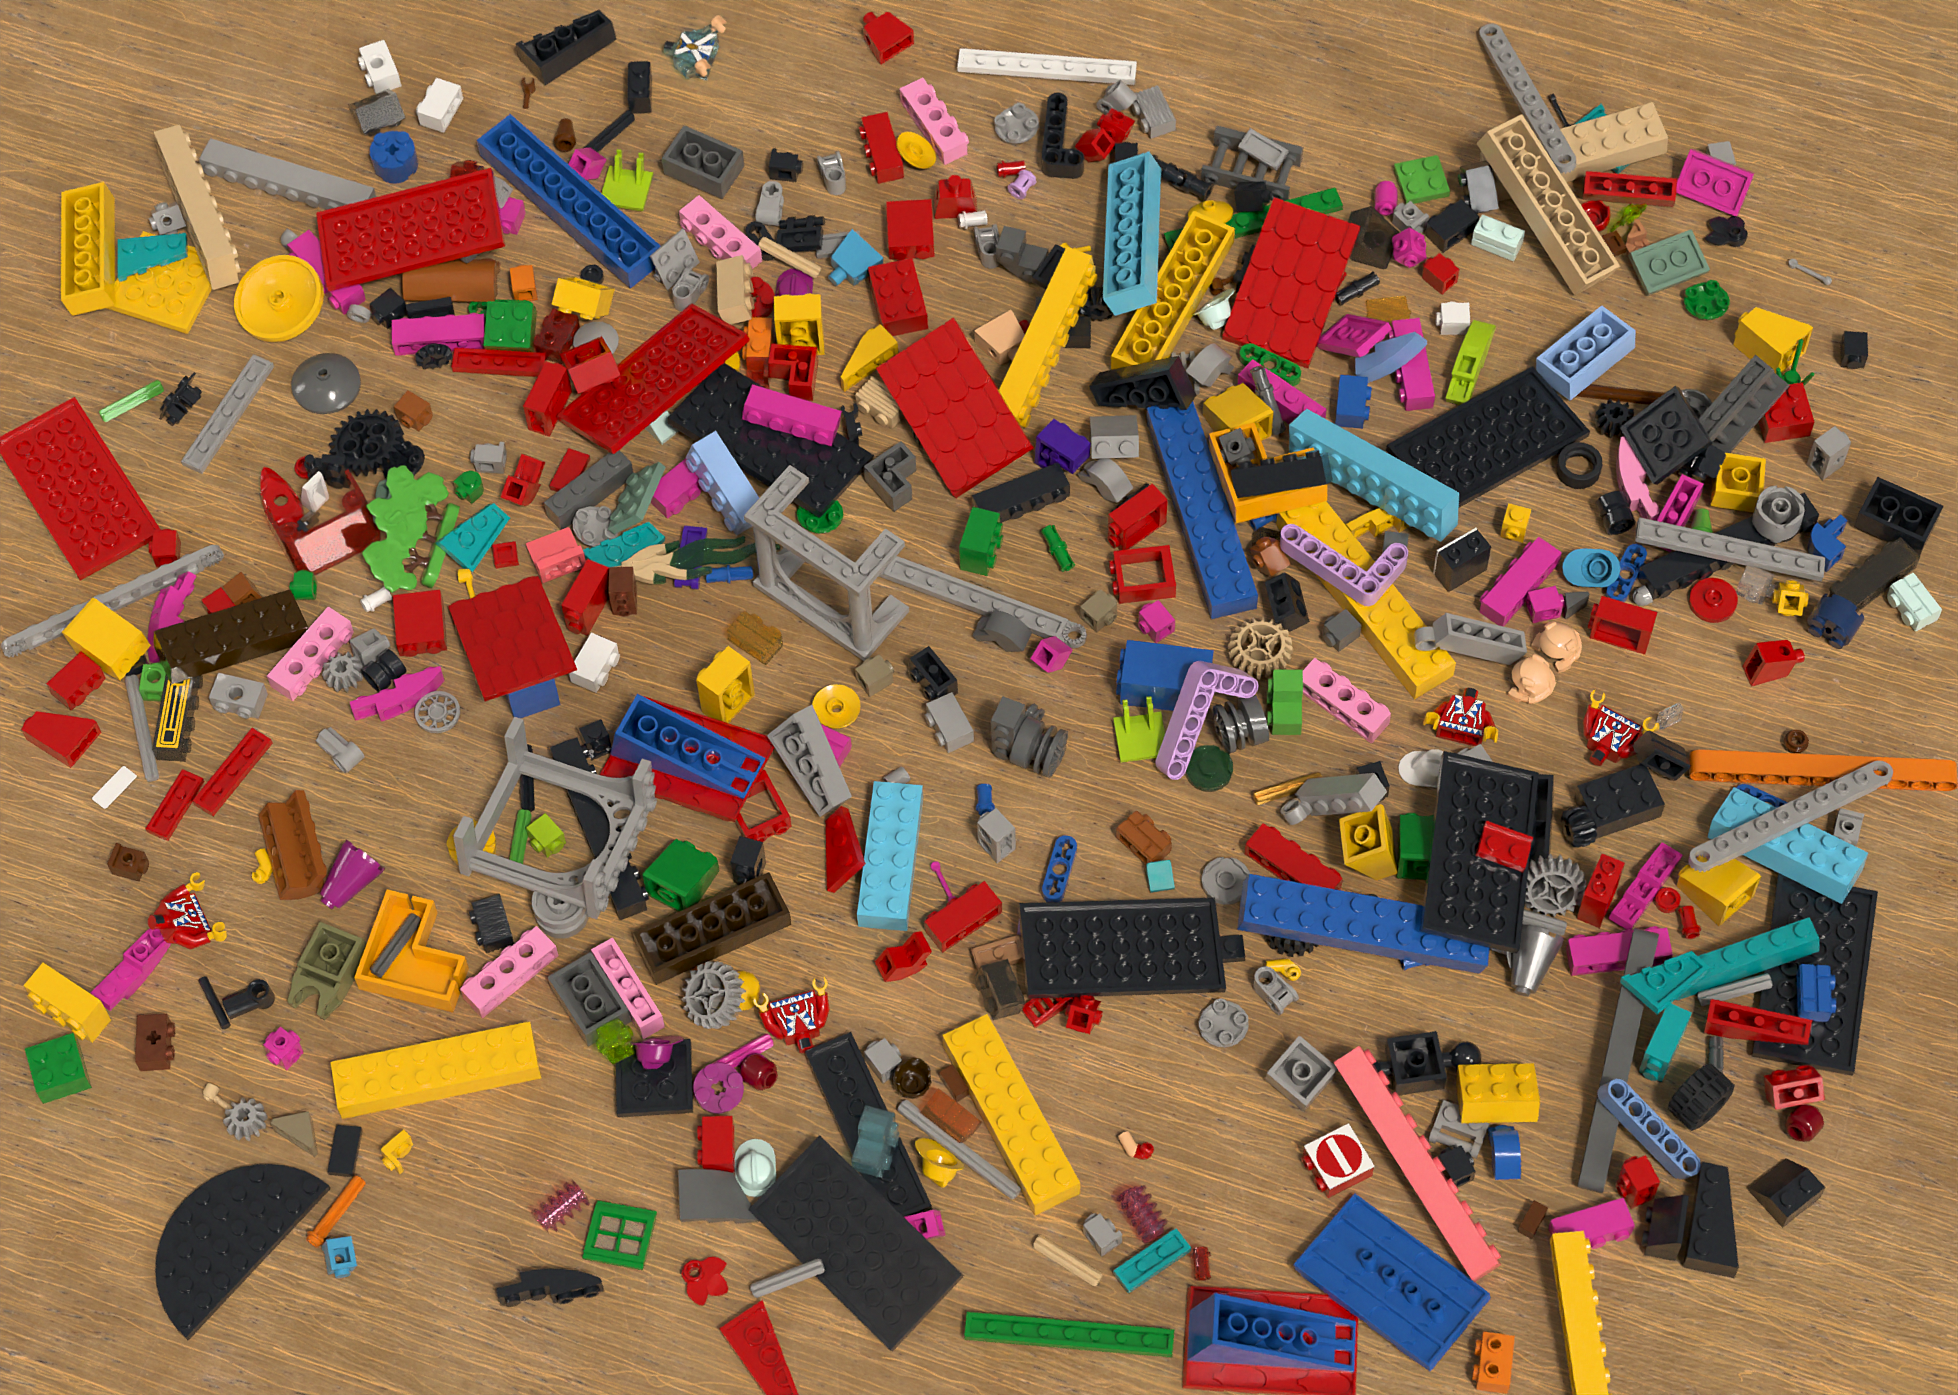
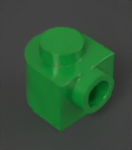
[453,471,484,504]
[289,570,318,600]

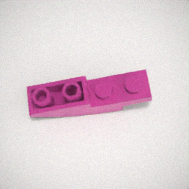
[148,571,197,663]
[350,666,445,722]
[90,928,171,1011]

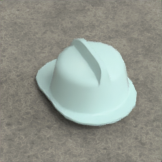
[1193,289,1235,330]
[735,1139,776,1197]

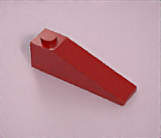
[1704,999,1812,1045]

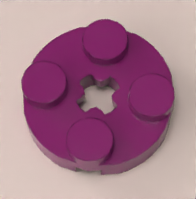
[693,1063,744,1114]

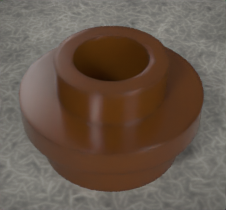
[1784,730,1809,753]

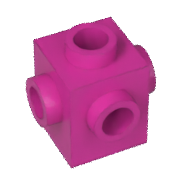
[1392,227,1427,268]
[263,1027,304,1071]

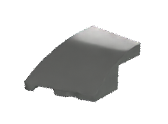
[678,1169,759,1224]

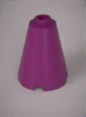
[320,840,385,909]

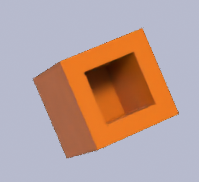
[510,265,538,301]

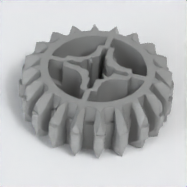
[1525,854,1586,918]
[681,961,746,1029]

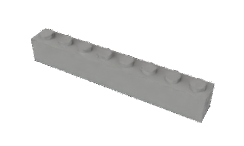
[199,138,376,210]

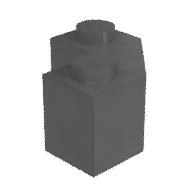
[996,226,1048,282]

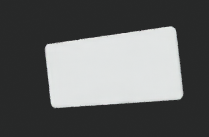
[92,766,137,809]

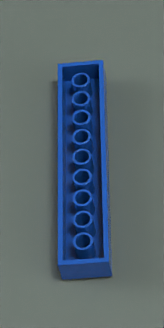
[477,114,661,289]
[1146,401,1258,620]
[1237,874,1490,974]

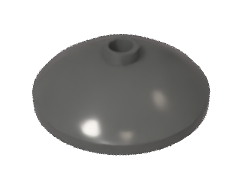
[291,353,361,414]

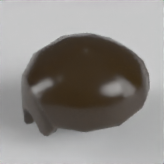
[893,1057,931,1099]

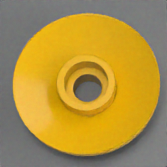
[896,132,936,169]
[1188,200,1233,224]
[812,684,861,729]

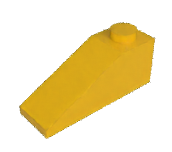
[841,324,899,392]

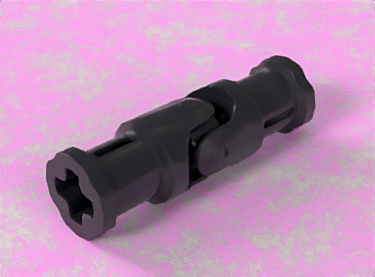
[1152,154,1214,201]

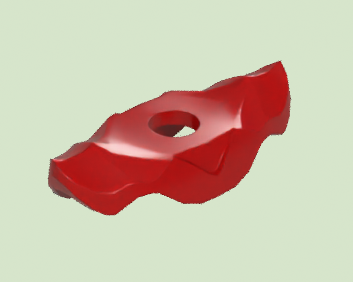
[260,467,304,536]

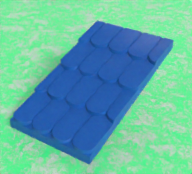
[1294,1193,1491,1372]

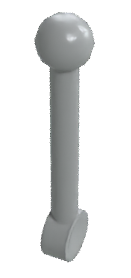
[1788,259,1832,285]

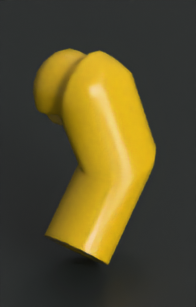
[251,848,273,884]
[1266,959,1301,981]

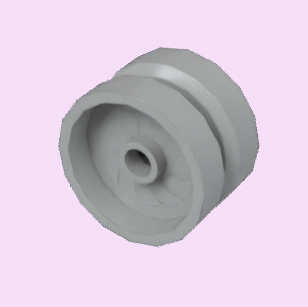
[532,878,589,939]

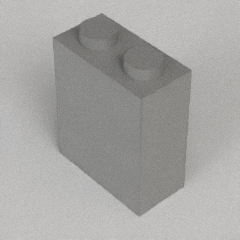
[1090,415,1139,459]

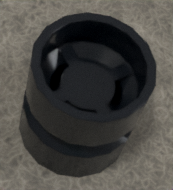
[1596,491,1636,535]
[361,648,407,693]

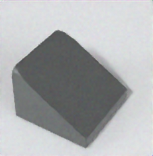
[1563,591,1589,619]

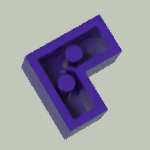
[1034,419,1091,474]

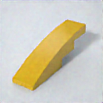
[1346,508,1410,539]

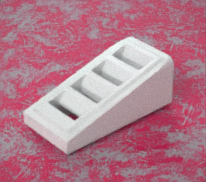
[301,471,330,513]

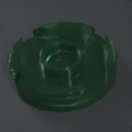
[1185,745,1233,792]

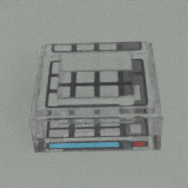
[1656,702,1684,730]

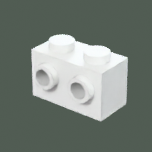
[416,78,463,133]
[569,633,620,693]

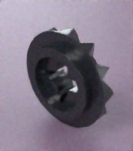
[415,344,452,370]

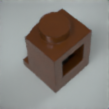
[107,843,149,882]

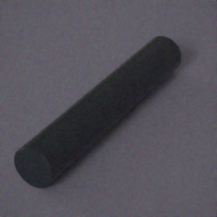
[198,976,231,1030]

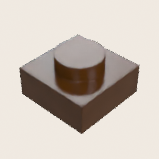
[1601,230,1627,257]

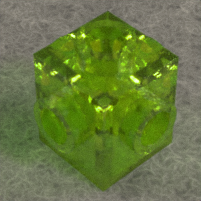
[596,1018,634,1064]

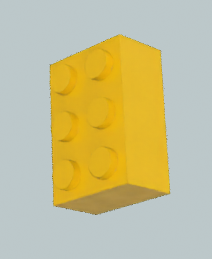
[774,293,825,355]
[696,646,755,723]
[23,963,111,1043]
[1456,1063,1540,1123]

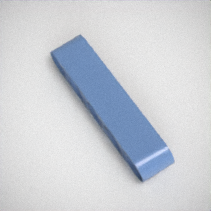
[1598,1079,1701,1180]

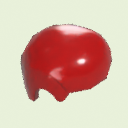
[1581,200,1611,232]

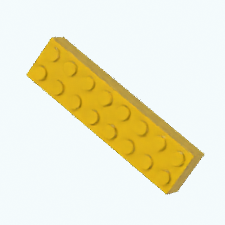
[1111,211,1235,370]
[999,246,1097,429]
[942,1014,1080,1216]
[331,1021,541,1119]

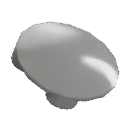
[994,103,1039,144]
[573,322,619,354]
[573,506,618,547]
[1199,999,1249,1047]

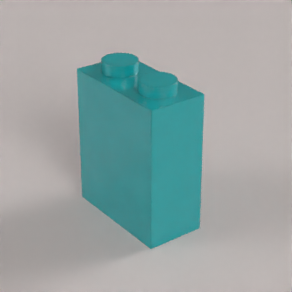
[1639,1004,1692,1082]

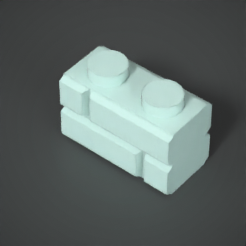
[1471,214,1525,261]
[1887,573,1942,631]

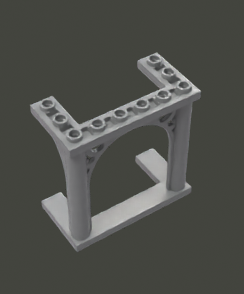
[744,465,909,661]
[453,717,657,920]

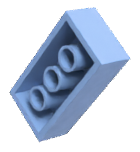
[1536,306,1636,401]
[686,431,759,536]

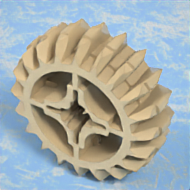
[1228,617,1293,680]

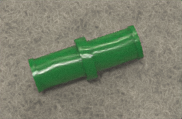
[1041,525,1075,572]

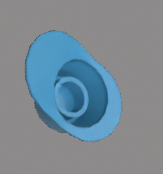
[1562,548,1620,587]

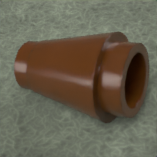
[554,118,576,152]

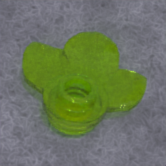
[1610,203,1647,232]

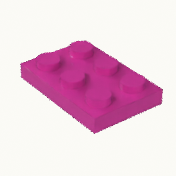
[1676,148,1755,217]
[1317,314,1392,357]

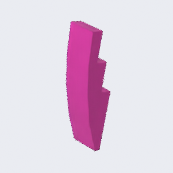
[1609,842,1683,929]

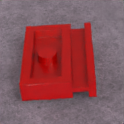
[1476,821,1533,872]

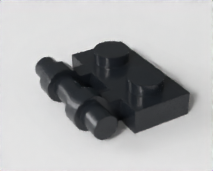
[776,215,825,252]
[304,454,353,489]

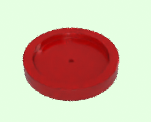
[1689,578,1738,623]

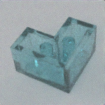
[851,1105,900,1178]

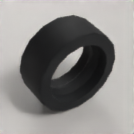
[1556,442,1603,489]

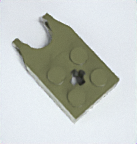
[287,922,366,1020]

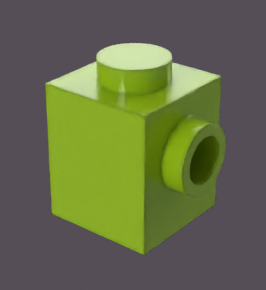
[526,813,566,858]

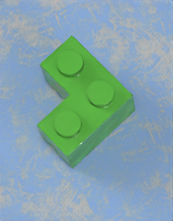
[1267,670,1303,735]

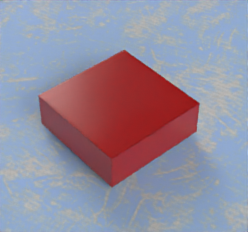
[492,541,519,569]

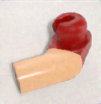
[1118,1131,1154,1160]

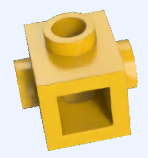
[1772,580,1808,616]

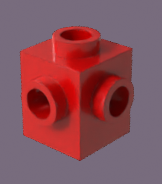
[1097,108,1135,143]
[1065,995,1103,1034]

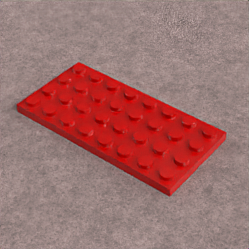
[316,168,506,292]
[556,303,750,455]
[0,397,161,581]

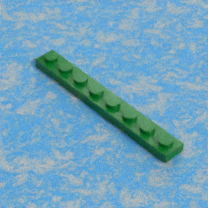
[1163,187,1343,253]
[964,1312,1175,1358]

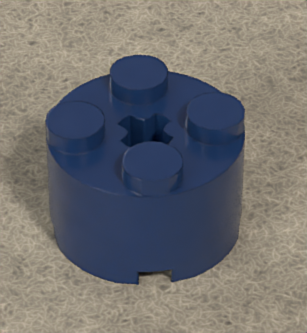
[1807,593,1865,649]

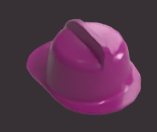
[775,268,813,296]
[631,1036,684,1069]

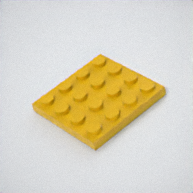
[107,231,212,334]

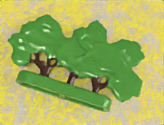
[362,465,460,593]

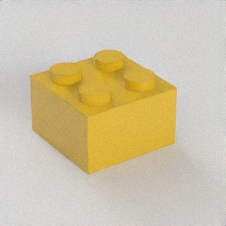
[552,276,615,320]
[1710,453,1766,513]

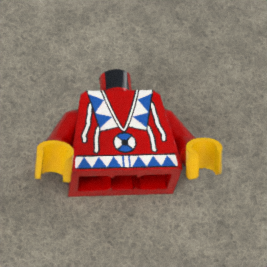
[1423,688,1499,746]
[1583,689,1660,766]
[148,872,227,949]
[752,976,830,1054]

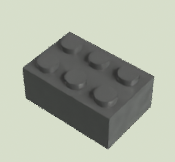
[662,125,745,199]
[548,952,631,1047]

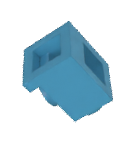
[322,1236,357,1278]

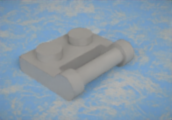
[1428,1100,1490,1159]

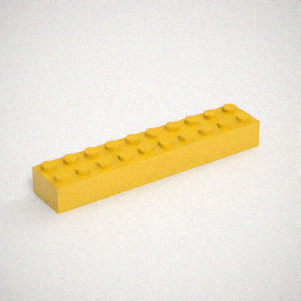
[1276,501,1456,700]

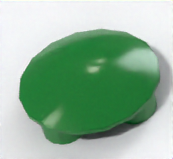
[1684,280,1730,320]
[797,500,844,534]

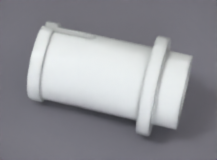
[958,210,987,229]
[360,587,392,612]

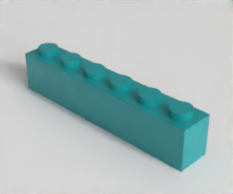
[1676,917,1819,1001]

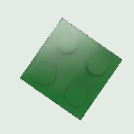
[484,301,537,352]
[959,507,1004,576]
[25,1033,92,1104]

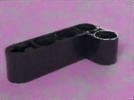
[1042,92,1084,179]

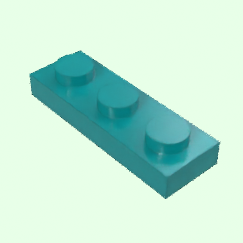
[1113,1228,1191,1294]

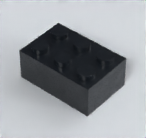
[1854,477,1944,556]
[1574,764,1665,839]

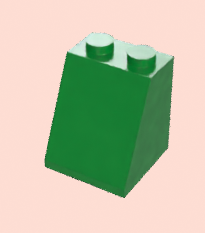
[1397,813,1434,880]
[643,839,720,912]

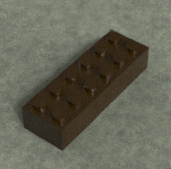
[154,589,308,684]
[633,872,792,985]

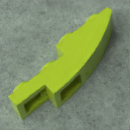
[1445,320,1496,405]

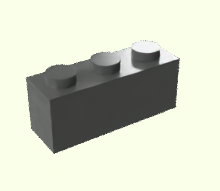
[991,696,1025,760]

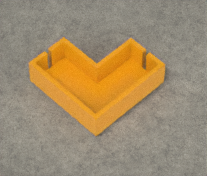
[1209,422,1327,523]
[354,889,469,1013]

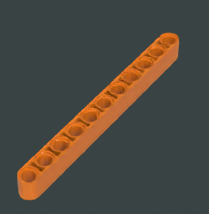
[1689,750,1958,791]

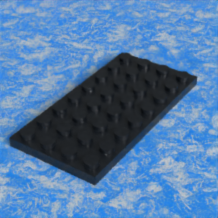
[667,363,874,518]
[1385,366,1591,508]
[1420,751,1539,954]
[1752,873,1878,1076]
[1018,898,1226,999]
[749,1135,964,1352]

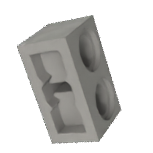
[977,808,1016,863]

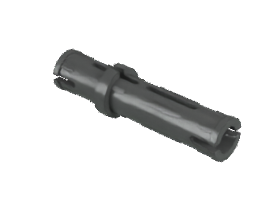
[1250,365,1286,435]

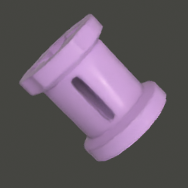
[1008,169,1037,200]

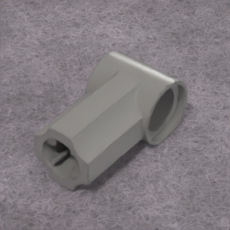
[316,727,365,773]

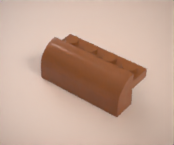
[403,258,500,302]
[258,790,327,900]

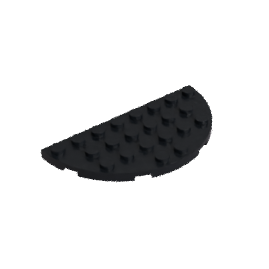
[155,1164,331,1341]

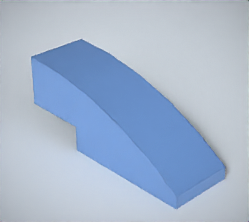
[1355,332,1427,383]

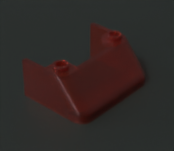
[264,469,382,575]

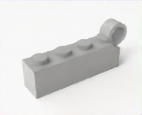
[1414,613,1527,665]
[1281,773,1387,825]

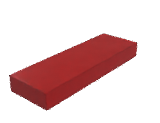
[145,769,205,841]

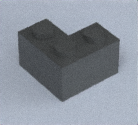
[864,441,916,512]

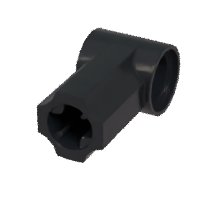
[222,979,275,1020]

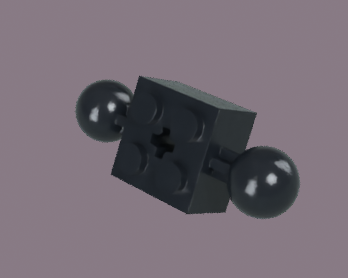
[1373,1031,1482,1096]

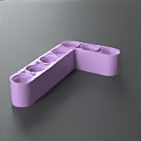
[1280,524,1408,606]
[1156,661,1258,780]

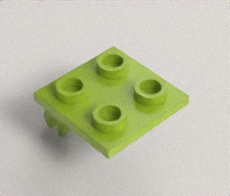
[601,149,653,211]
[1113,696,1165,763]

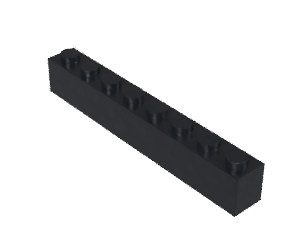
[1637,492,1819,600]
[550,737,649,920]

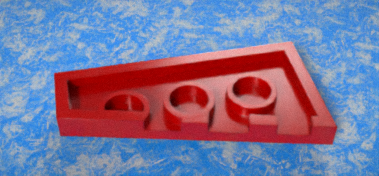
[719,1300,799,1395]

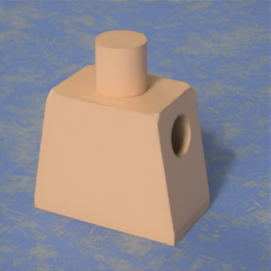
[974,310,1025,365]

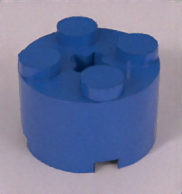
[370,131,418,184]

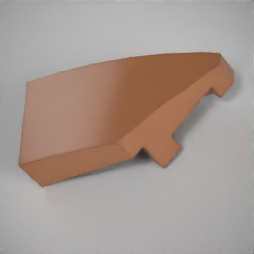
[1626,218,1650,255]

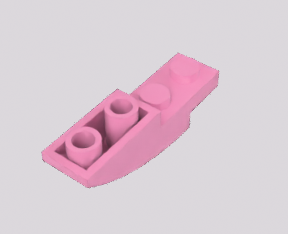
[1616,436,1660,521]

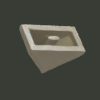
[270,1111,318,1157]

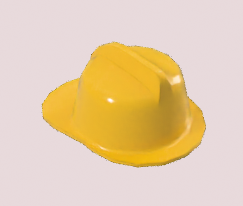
[915,1138,964,1188]

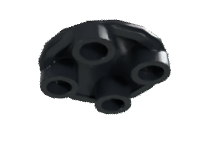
[383,441,425,479]

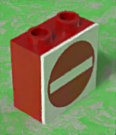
[1301,1124,1374,1198]

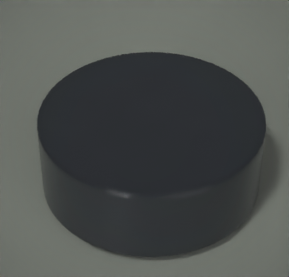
[581,265,604,284]

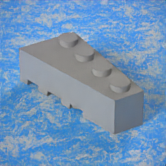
[767,705,852,817]

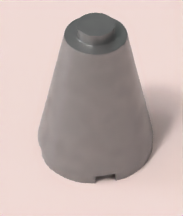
[1511,924,1564,997]

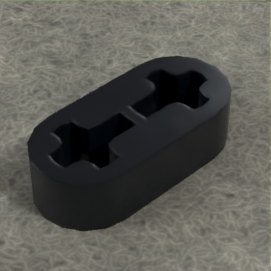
[745,221,775,261]

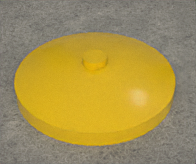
[234,255,324,342]

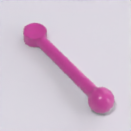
[931,861,955,902]

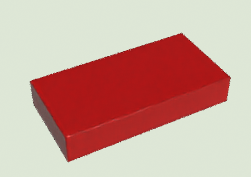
[549,448,591,492]

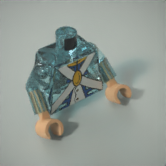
[664,15,726,80]

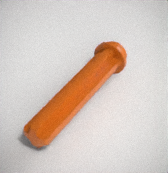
[306,1176,366,1248]

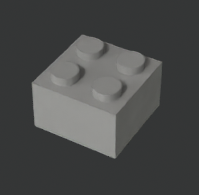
[1265,1036,1338,1112]

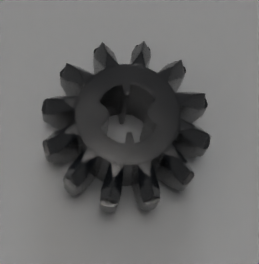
[1079,285,1113,321]
[1595,398,1634,439]
[1561,806,1597,848]

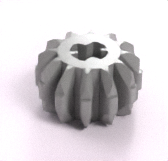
[322,651,363,693]
[223,1097,268,1141]

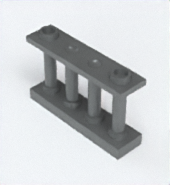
[1201,125,1304,201]
[1699,355,1790,453]

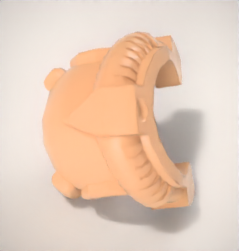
[1531,621,1582,673]
[1508,654,1556,704]

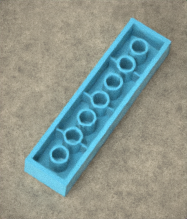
[1103,152,1161,316]
[1289,409,1459,542]

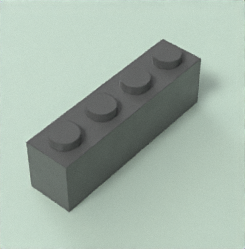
[544,450,633,530]

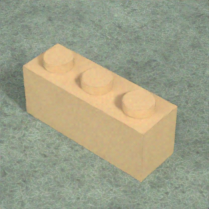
[717,255,754,324]

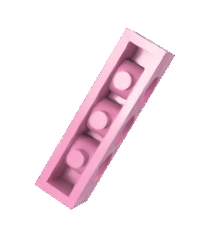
[900,78,969,165]
[679,195,762,269]
[267,607,354,701]
[1303,658,1391,744]
[460,926,559,1019]
[591,937,665,1039]

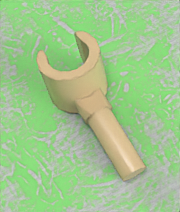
[203,1083,233,1109]

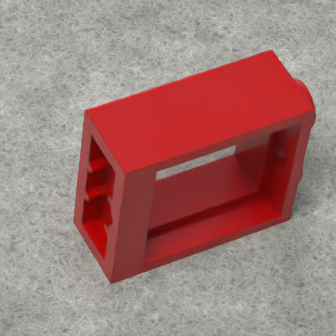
[523,361,572,437]
[1107,483,1168,550]
[1109,545,1176,604]
[1587,596,1658,655]
[735,770,792,842]
[1577,853,1625,928]

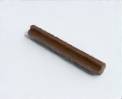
[1576,384,1665,405]

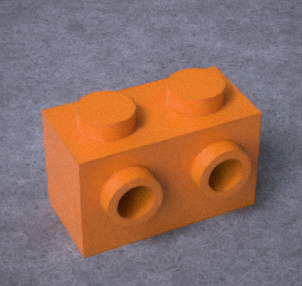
[742,317,774,372]
[1472,1332,1515,1394]

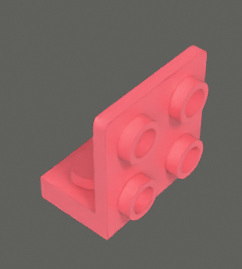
[526,527,586,583]

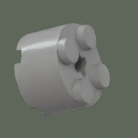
[1752,486,1805,543]

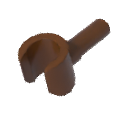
[521,77,536,109]
[1210,275,1235,296]

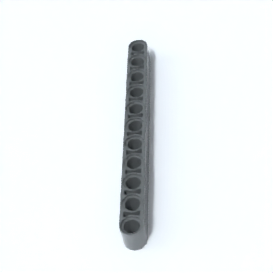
[1577,928,1659,1194]

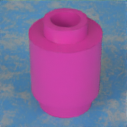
[1375,181,1398,216]

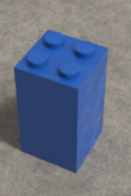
[1116,640,1214,711]

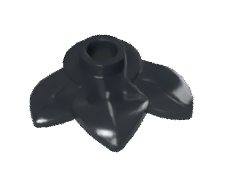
[1704,216,1748,247]

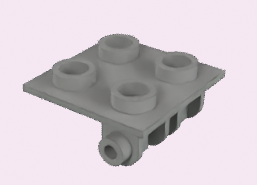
[650,228,700,290]

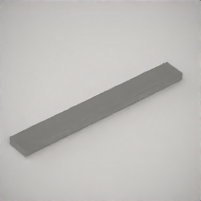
[1635,517,1825,581]

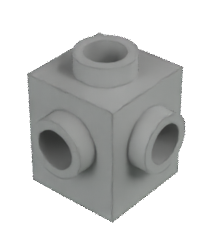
[149,202,186,235]

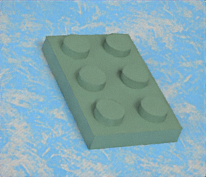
[1628,229,1710,296]
[608,462,666,534]

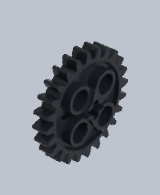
[329,409,405,477]

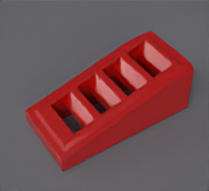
[1021,997,1075,1028]

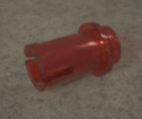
[1191,1247,1211,1281]

